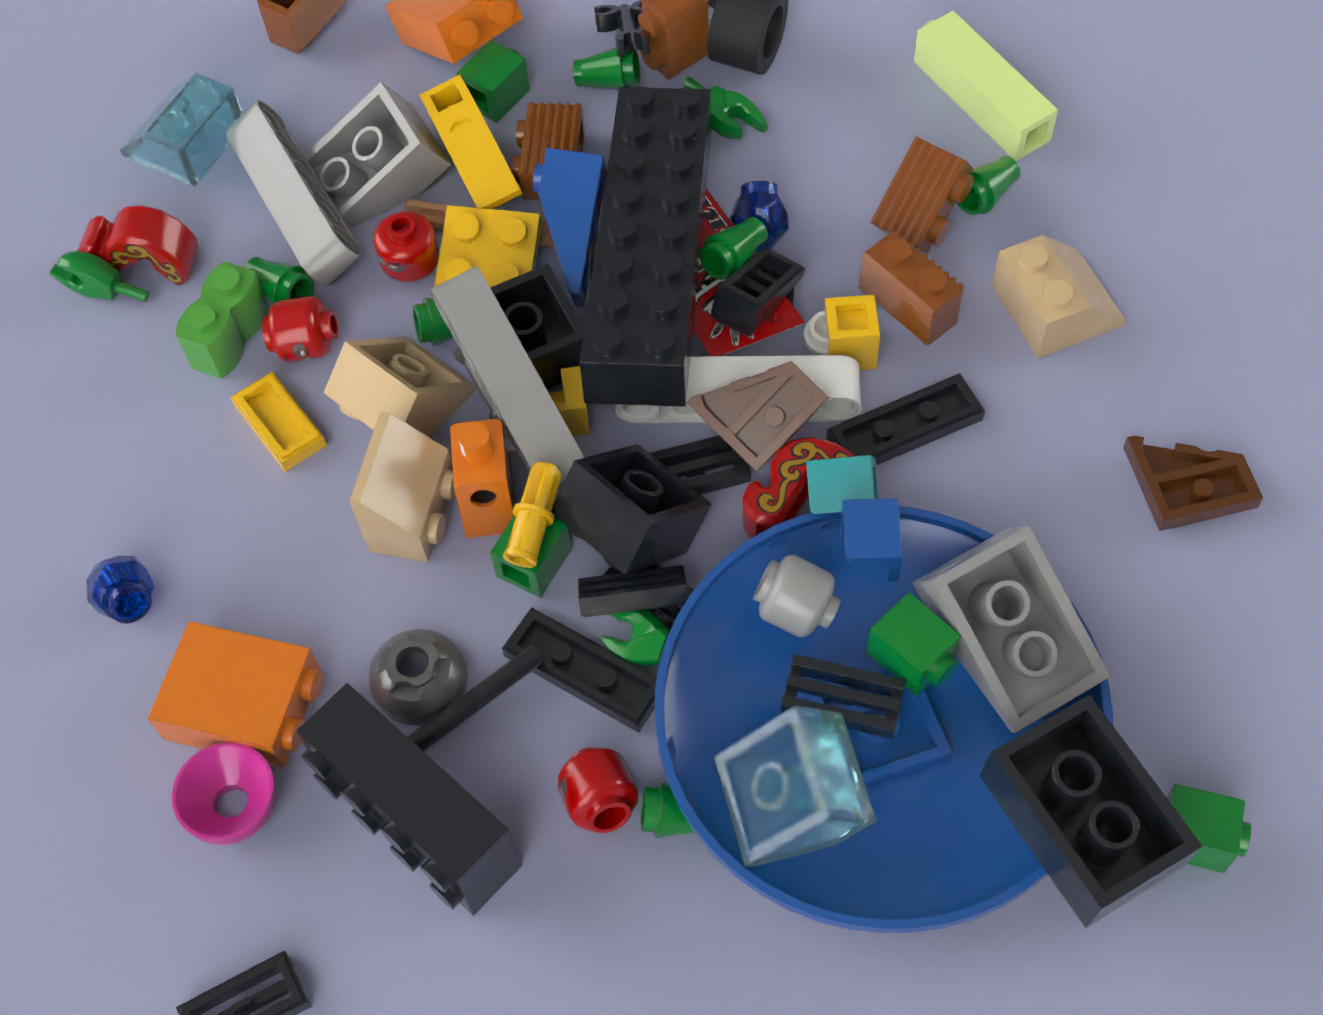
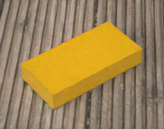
[230,372,327,472]

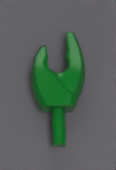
[683,77,768,139]
[50,251,150,302]
[601,609,670,665]

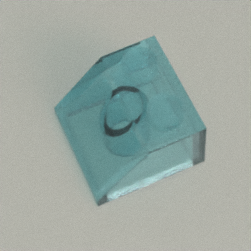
[120,73,242,187]
[714,706,877,867]

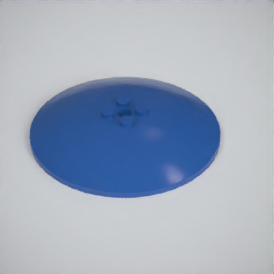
[655,506,1114,933]

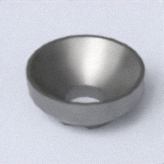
[369,629,468,725]

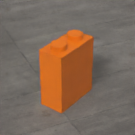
[385,0,523,64]
[147,621,323,768]

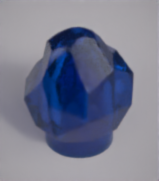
[730,181,789,253]
[86,555,155,624]

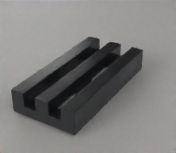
[650,435,751,494]
[578,565,689,617]
[780,654,906,739]
[176,950,312,1015]

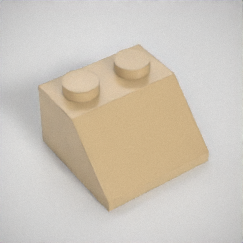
[992,235,1126,358]
[323,336,476,437]
[349,412,456,562]

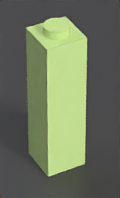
[914,11,1058,161]

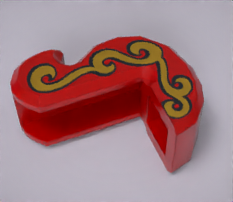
[77,205,199,286]
[742,437,855,538]

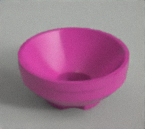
[171,742,277,845]

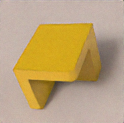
[824,295,880,370]
[549,366,590,437]

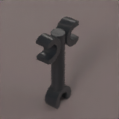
[594,1,651,58]

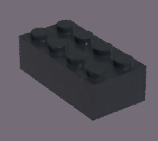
[296,683,521,916]

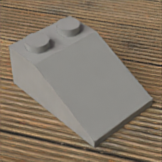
[305,82,452,228]
[912,525,1111,733]

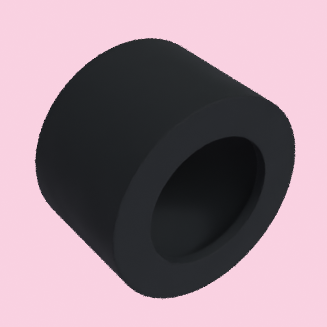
[707,0,788,75]

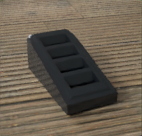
[711,247,805,336]

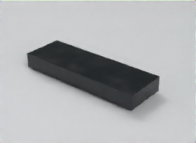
[826,373,985,466]
[502,607,657,733]

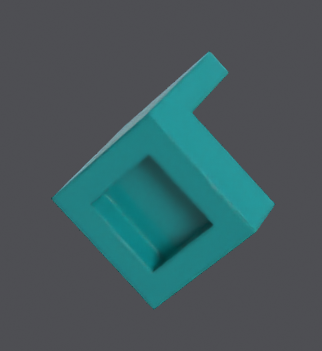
[806,455,879,514]

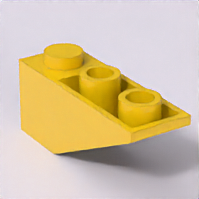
[419,74,522,209]

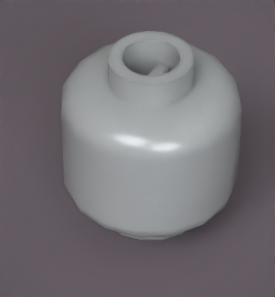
[753,554,841,638]

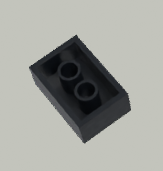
[979,694,1203,928]

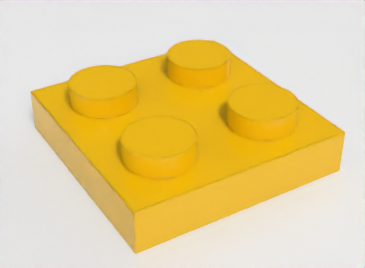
[434,205,543,287]

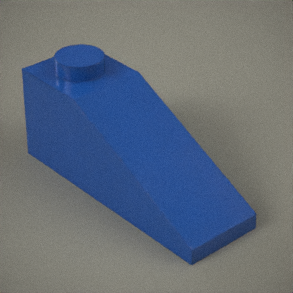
[533,148,607,307]

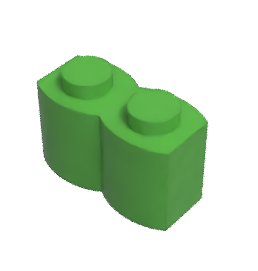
[176,261,268,379]

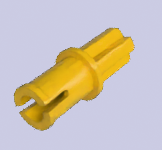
[503,461,562,568]

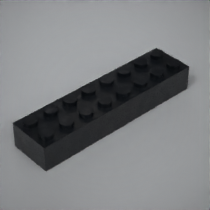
[579,86,712,407]

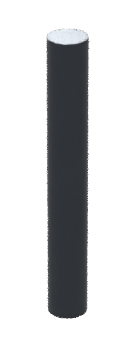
[408,644,545,752]

